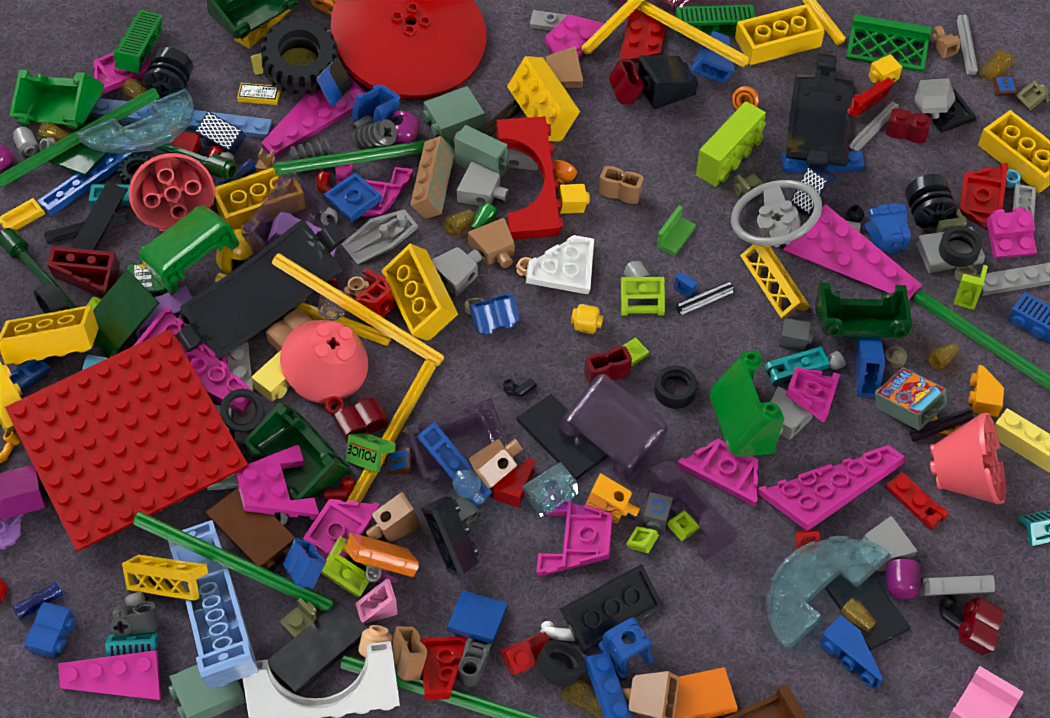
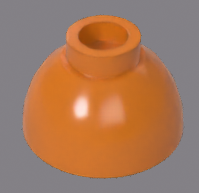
[732,86,759,110]
[553,160,578,186]

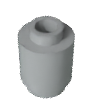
[13,127,39,157]
[624,261,652,277]

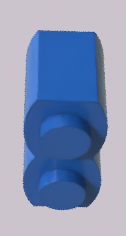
[469,293,520,335]
[283,538,326,589]
[25,602,76,659]

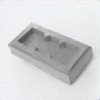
[530,10,567,31]
[1012,184,1036,220]

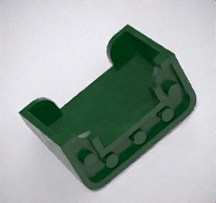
[207,0,299,39]
[815,283,912,338]
[243,402,351,500]

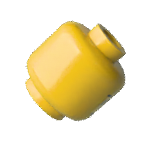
[571,304,604,334]

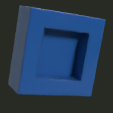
[674,272,697,298]

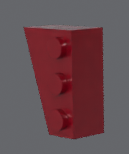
[47,246,120,298]

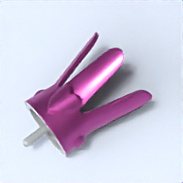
[366,565,398,583]

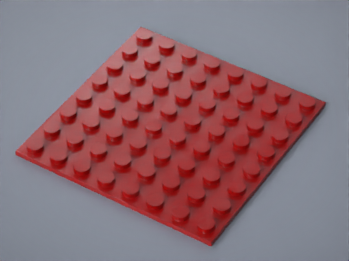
[5,329,249,552]

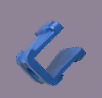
[352,85,400,123]
[864,203,911,254]
[599,617,654,681]

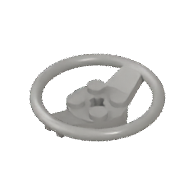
[731,180,822,248]

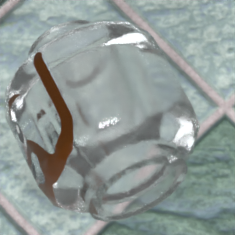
[318,288,346,321]

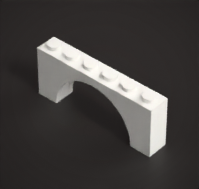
[243,641,400,718]

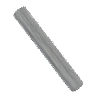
[957,14,978,75]
[849,101,899,151]

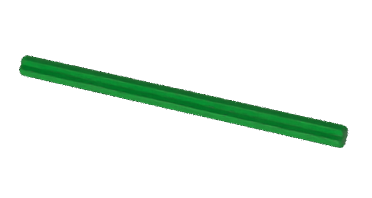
[0,88,159,187]
[274,137,450,175]
[913,290,1050,391]
[133,512,333,612]
[340,655,543,718]

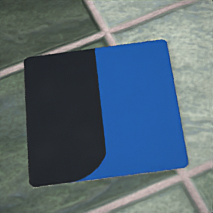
[317,57,353,107]

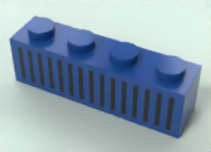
[1008,292,1050,343]

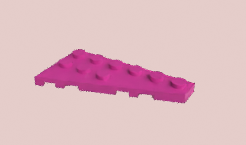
[261,74,366,157]
[783,204,922,300]
[134,305,252,414]
[758,445,905,531]

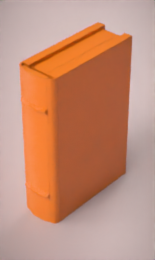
[344,532,419,577]
[675,667,737,718]

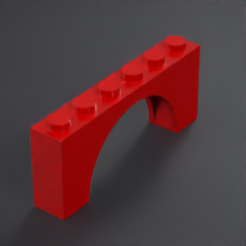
[496,116,563,240]

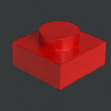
[795,529,821,556]

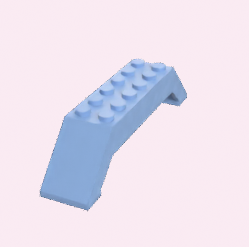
[168,520,259,689]

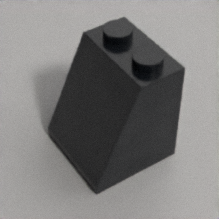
[637,55,698,110]

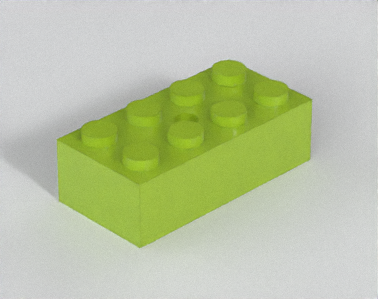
[696,101,766,187]

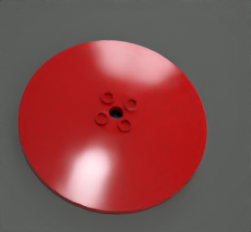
[330,0,487,100]

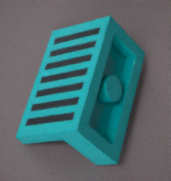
[1018,510,1050,546]
[105,632,158,657]

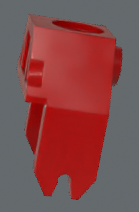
[341,269,395,318]

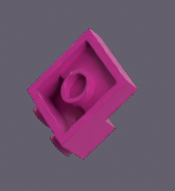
[986,207,1037,259]

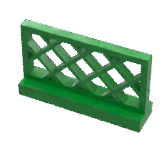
[846,14,932,72]

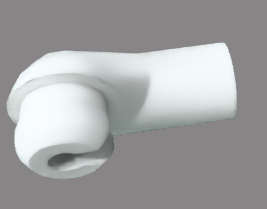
[540,621,575,642]

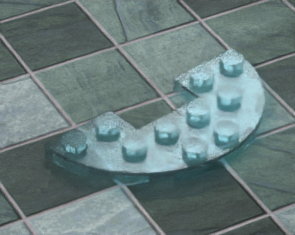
[77,88,194,153]
[766,536,891,652]

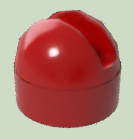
[325,396,344,416]

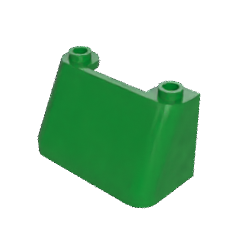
[9,70,104,128]
[139,205,240,296]
[710,350,785,457]

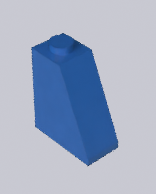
[690,31,734,82]
[855,337,885,398]

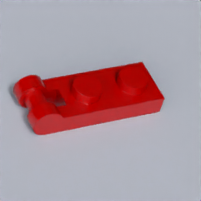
[847,77,894,117]
[885,472,948,530]

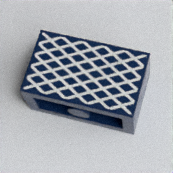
[195,111,246,155]
[790,166,836,215]

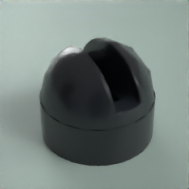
[846,204,865,223]

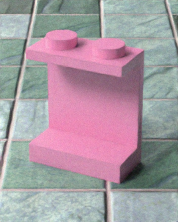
[949,666,1024,718]

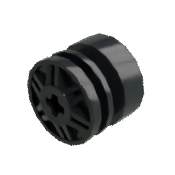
[143,47,194,100]
[905,174,957,228]

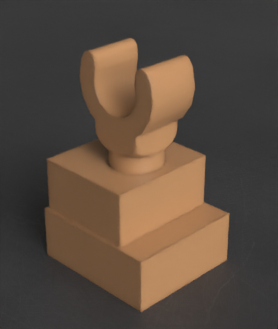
[932,25,961,59]
[256,148,277,173]

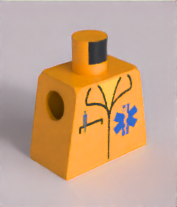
[585,473,640,523]

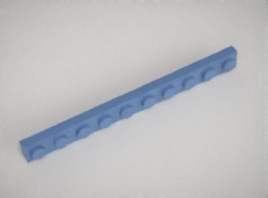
[90,98,272,138]

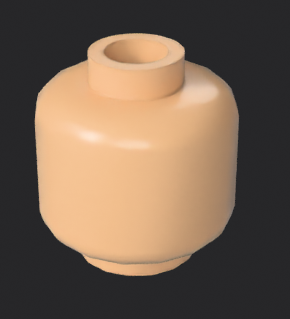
[359,625,393,660]

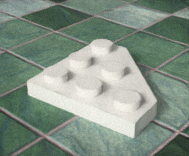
[526,235,594,294]

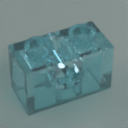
[522,462,579,517]

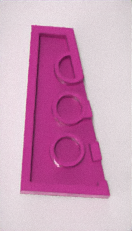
[58,650,162,700]

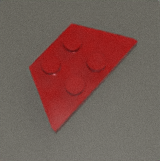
[620,9,666,62]
[959,163,1008,231]

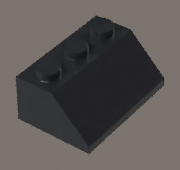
[421,496,479,576]

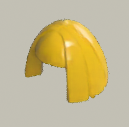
[216,229,264,274]

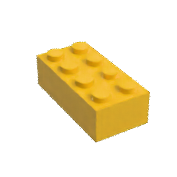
[735,4,825,65]
[507,56,580,141]
[978,110,1050,193]
[214,167,307,230]
[381,244,458,341]
[0,305,99,365]

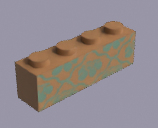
[410,136,455,219]

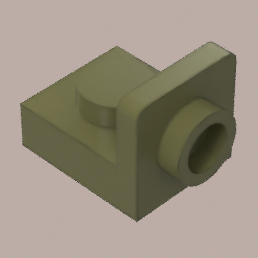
[1016,80,1050,111]
[733,174,763,197]
[935,209,967,233]
[279,598,317,638]

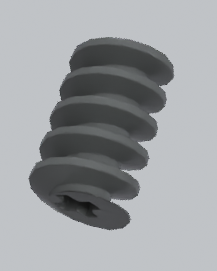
[353,119,397,150]
[289,139,333,161]

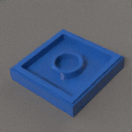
[324,172,383,223]
[447,590,508,645]

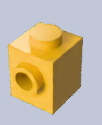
[869,54,902,83]
[557,184,590,214]

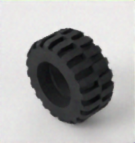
[261,17,338,96]

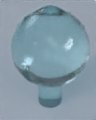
[453,470,485,504]

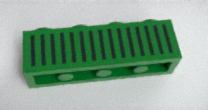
[675,5,755,36]
[113,10,163,74]

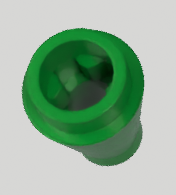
[470,203,498,230]

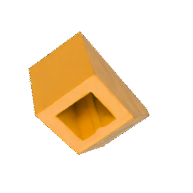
[968,365,1004,417]

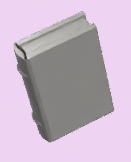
[916,227,985,273]
[920,575,995,596]

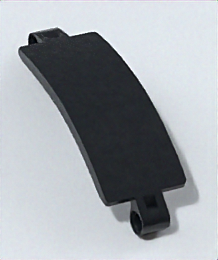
[786,53,854,168]
[174,220,347,359]

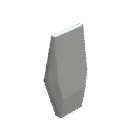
[914,78,955,119]
[342,209,418,265]

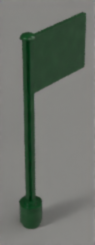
[48,114,238,180]
[0,228,160,358]

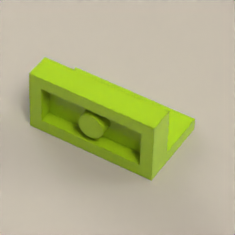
[953,265,988,310]

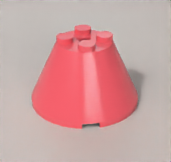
[129,153,215,231]
[280,320,368,404]
[930,413,1006,505]

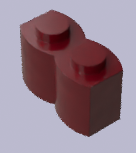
[609,58,644,105]
[886,108,932,143]
[584,346,632,387]
[334,397,387,443]
[959,596,1003,655]

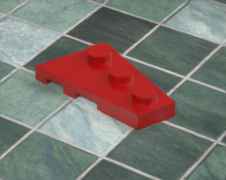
[420,636,468,700]

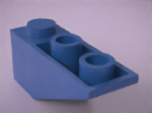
[820,615,883,690]

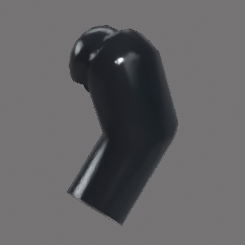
[503,378,537,397]
[939,595,964,631]

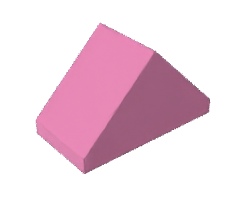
[355,579,398,624]

